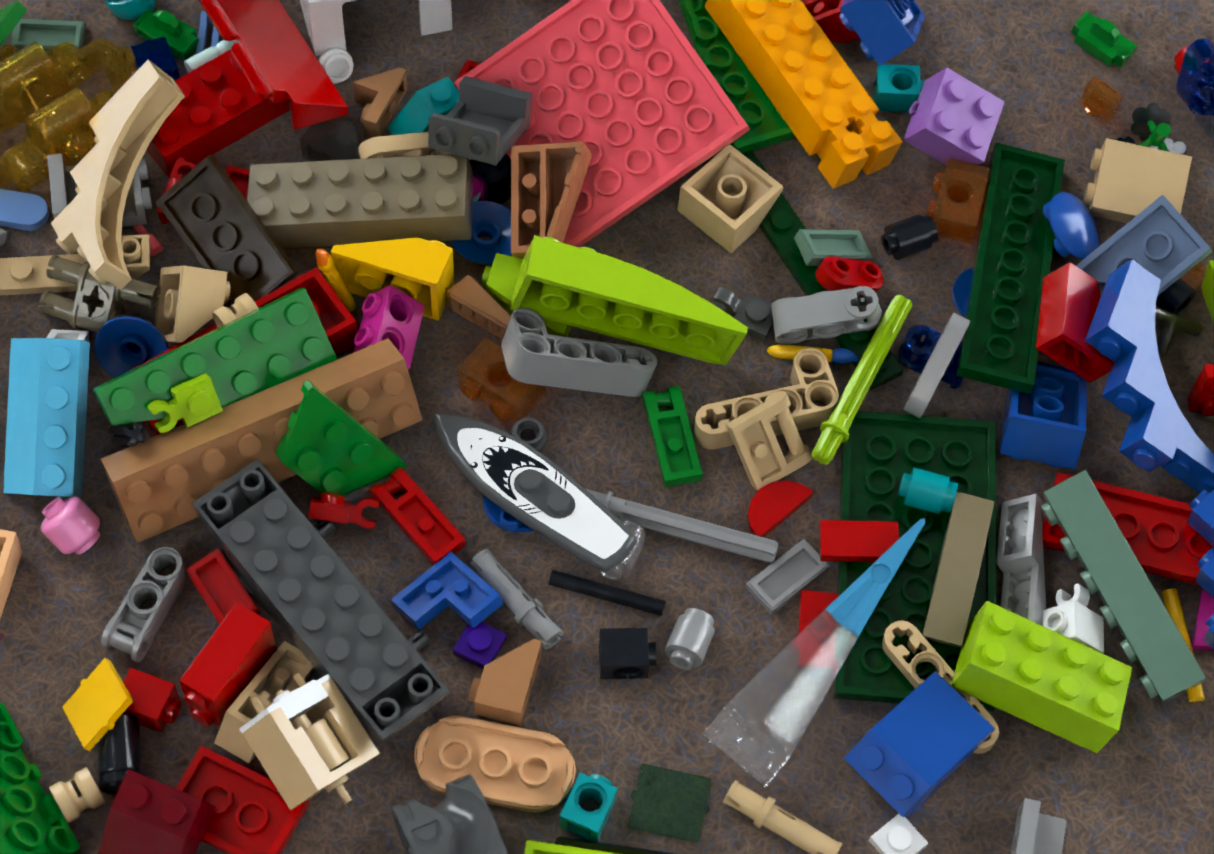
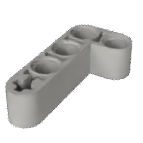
[501,308,657,397]

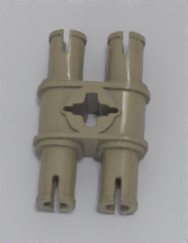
[38,255,161,333]

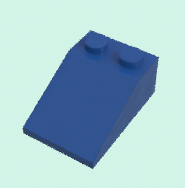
[839,0,925,66]
[1000,362,1087,469]
[844,671,995,817]

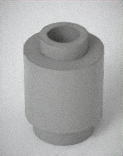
[665,608,715,670]

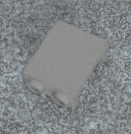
[47,153,152,227]

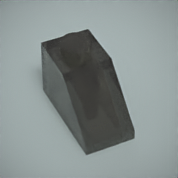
[300,116,360,162]

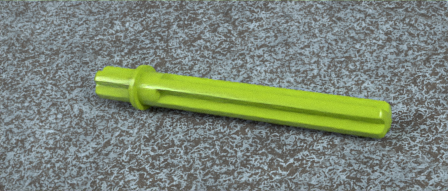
[811,295,912,465]

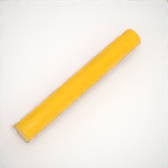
[1162,588,1205,702]

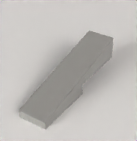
[996,494,1046,626]

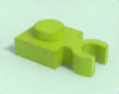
[147,373,223,433]

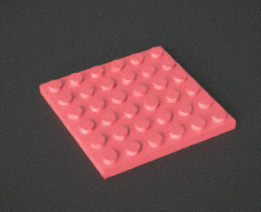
[454,0,750,247]

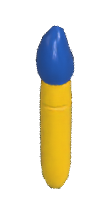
[767,344,859,365]

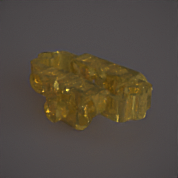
[0,38,138,191]

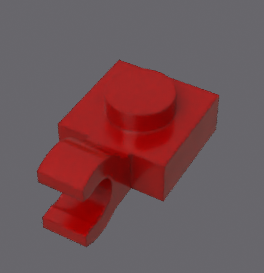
[308,492,380,529]

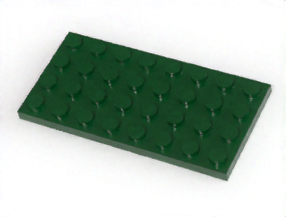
[834,411,996,711]

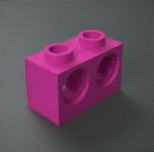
[354,285,425,370]

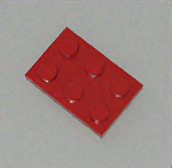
[175,745,310,854]

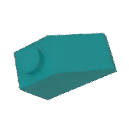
[387,76,459,135]

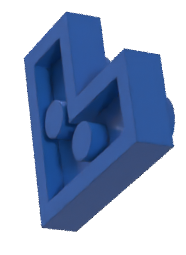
[391,552,503,631]

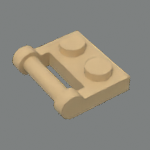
[726,391,812,491]

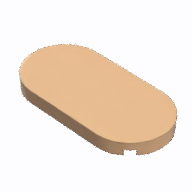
[414,716,576,812]

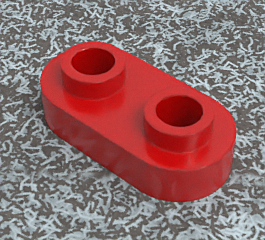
[815,256,884,297]

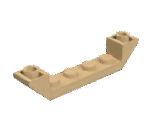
[0,234,150,295]

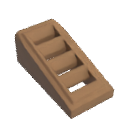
[447,275,511,339]

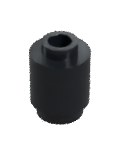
[881,214,938,260]

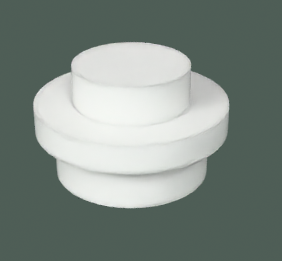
[319,48,353,84]

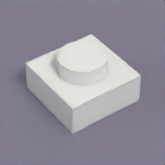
[869,814,928,854]

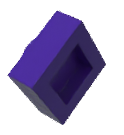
[453,622,507,669]

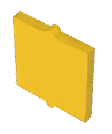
[62,658,133,751]

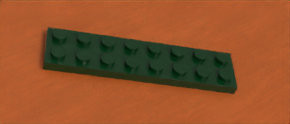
[956,142,1065,394]

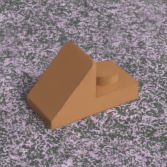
[353,68,408,139]

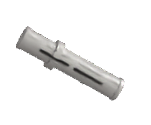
[470,549,564,650]

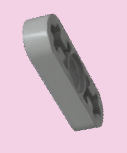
[903,312,970,418]

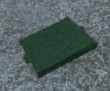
[628,764,711,843]

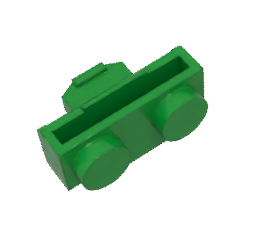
[133,9,199,61]
[1071,11,1138,68]

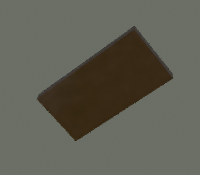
[155,155,298,306]

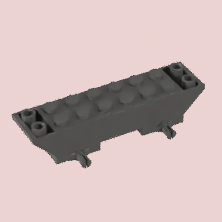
[192,459,450,742]

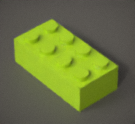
[951,601,1132,753]

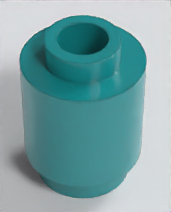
[898,467,958,514]

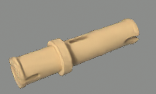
[722,780,843,854]

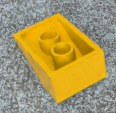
[330,237,455,321]

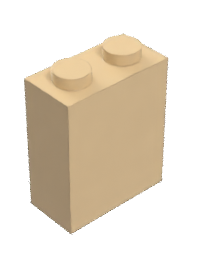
[1083,138,1192,223]

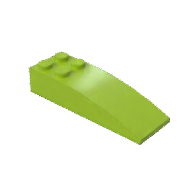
[510,235,748,365]

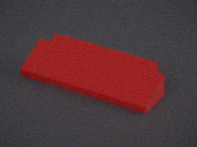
[199,0,348,130]

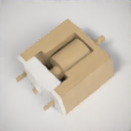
[239,672,380,810]

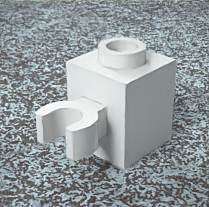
[1042,583,1104,654]

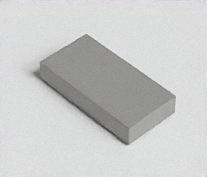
[745,539,830,615]

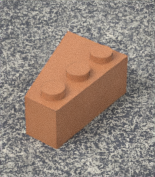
[511,141,592,259]

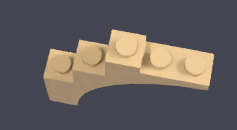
[51,60,185,290]

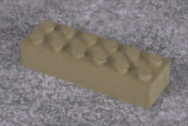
[247,154,474,249]

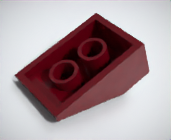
[98,769,216,854]

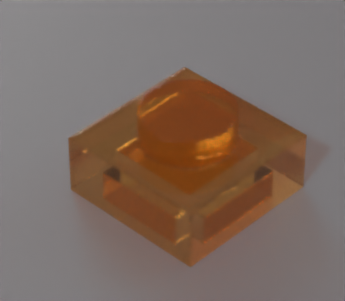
[1080,76,1123,123]

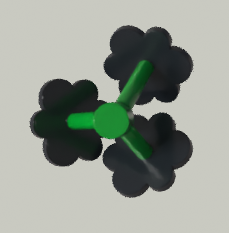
[1116,103,1187,155]

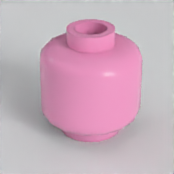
[41,496,101,555]

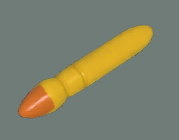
[316,249,356,312]

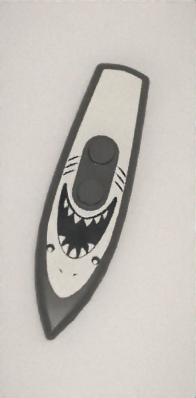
[432,412,637,572]

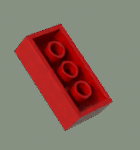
[146,49,290,178]

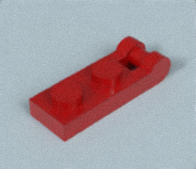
[368,467,466,565]

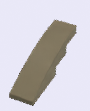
[922,492,995,648]

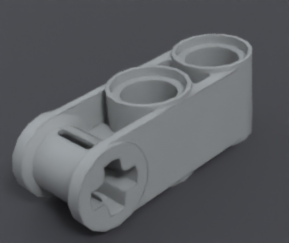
[771,286,882,345]
[101,547,188,663]

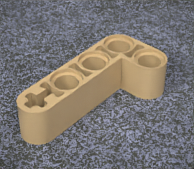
[693,348,839,450]

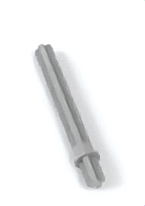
[586,489,778,563]

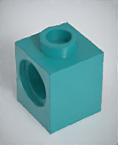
[874,64,925,113]
[559,773,618,842]

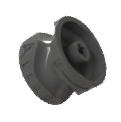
[390,774,508,854]

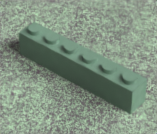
[1041,470,1206,704]

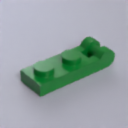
[641,385,702,488]

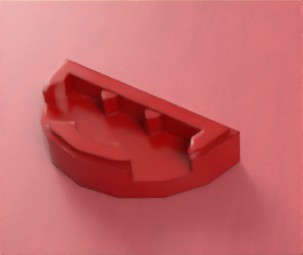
[747,480,814,537]

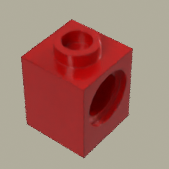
[123,668,182,733]

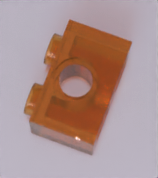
[926,158,990,244]
[458,337,546,422]

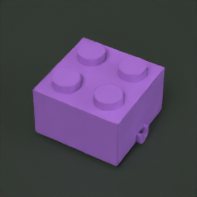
[903,68,1005,173]

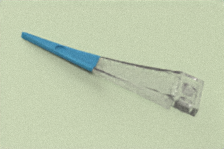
[701,518,925,788]

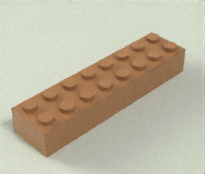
[101,338,423,543]

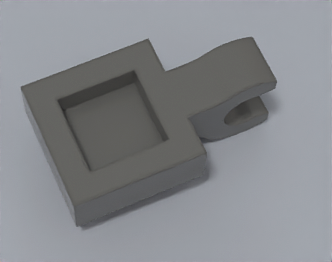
[714,287,773,341]

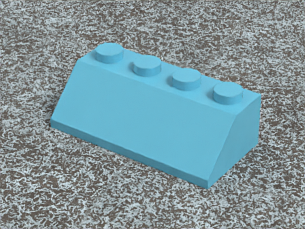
[3,338,90,497]

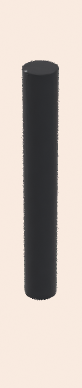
[549,570,666,616]

